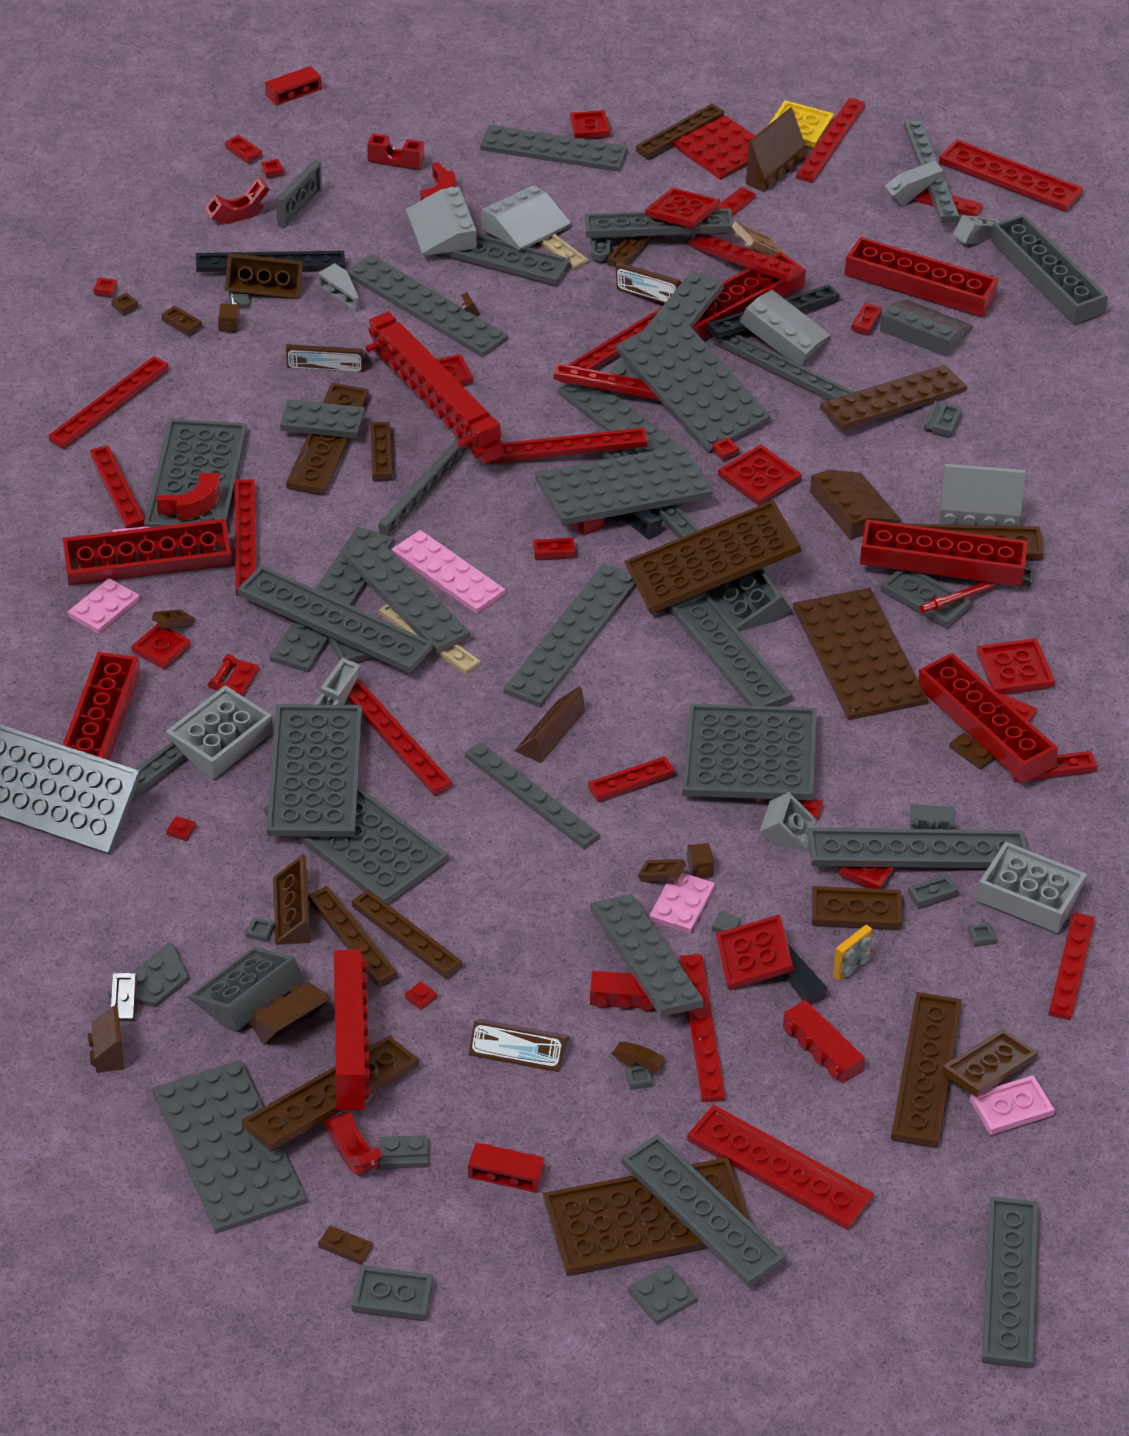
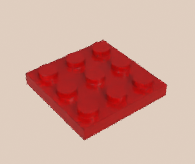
[645,187,720,228]
[718,444,802,506]
[976,638,1055,694]
[716,914,794,990]

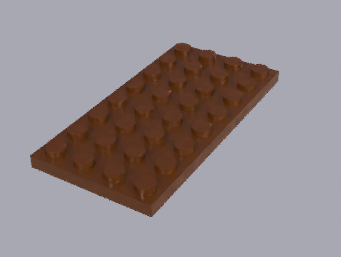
[624,499,802,614]
[793,588,928,720]
[543,1157,750,1276]

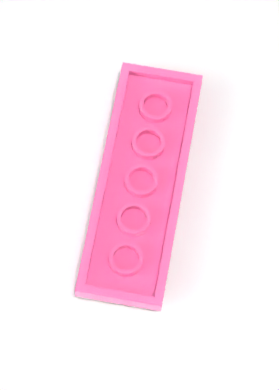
[391,530,506,614]

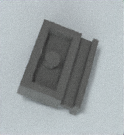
[924,401,962,437]
[380,1135,428,1169]

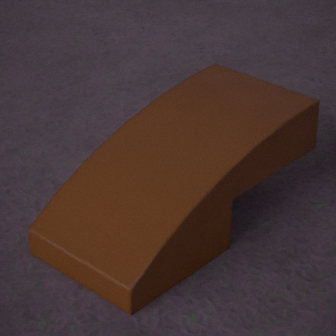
[612,1041,665,1074]

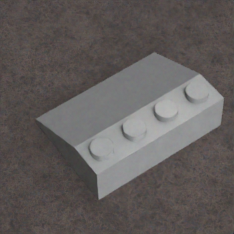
[481,185,571,251]
[406,187,476,256]
[740,290,831,365]
[939,464,1025,526]
[166,685,273,780]
[976,842,1087,933]

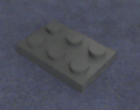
[352,1265,433,1320]

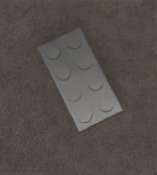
[275,160,322,229]
[280,400,364,439]
[881,570,971,628]

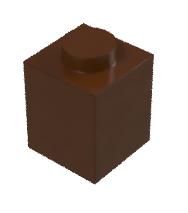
[218,303,240,332]
[687,843,714,879]

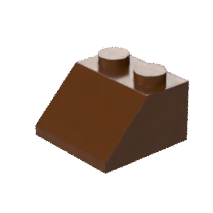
[88,1005,124,1073]

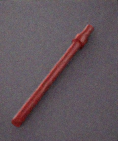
[919,581,1001,613]

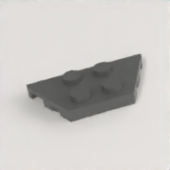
[108,942,188,1008]

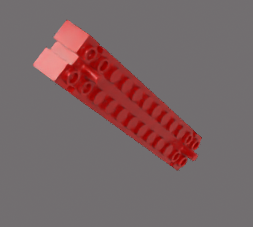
[365,311,504,464]

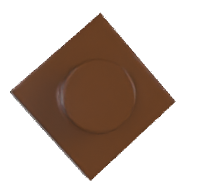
[461,292,480,317]
[111,293,138,315]

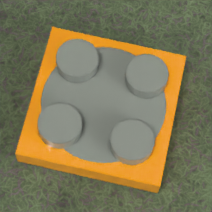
[833,925,872,981]

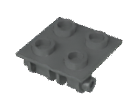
[910,804,955,830]

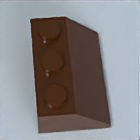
[249,982,331,1044]

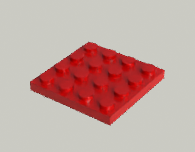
[673,115,755,180]

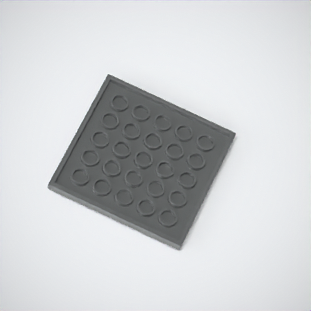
[682,704,817,800]

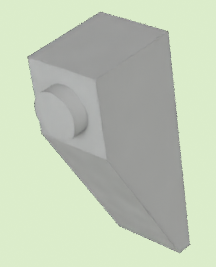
[885,160,945,207]
[953,215,999,246]
[318,263,359,312]

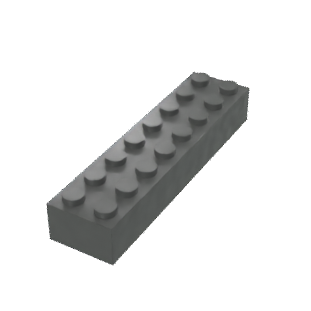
[991,214,1108,324]

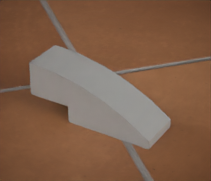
[313,658,361,705]

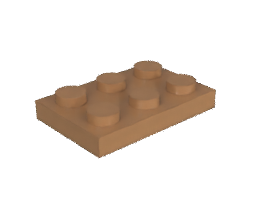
[731,221,786,257]

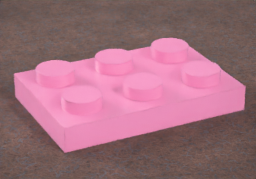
[67,578,140,634]
[649,873,715,934]
[970,1075,1054,1135]

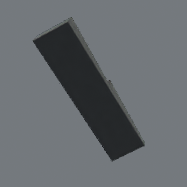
[611,510,663,540]
[781,944,828,1005]

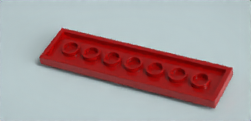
[939,139,1083,211]
[687,1104,874,1230]

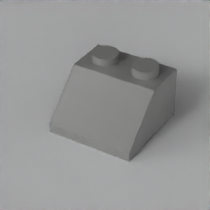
[760,792,817,851]

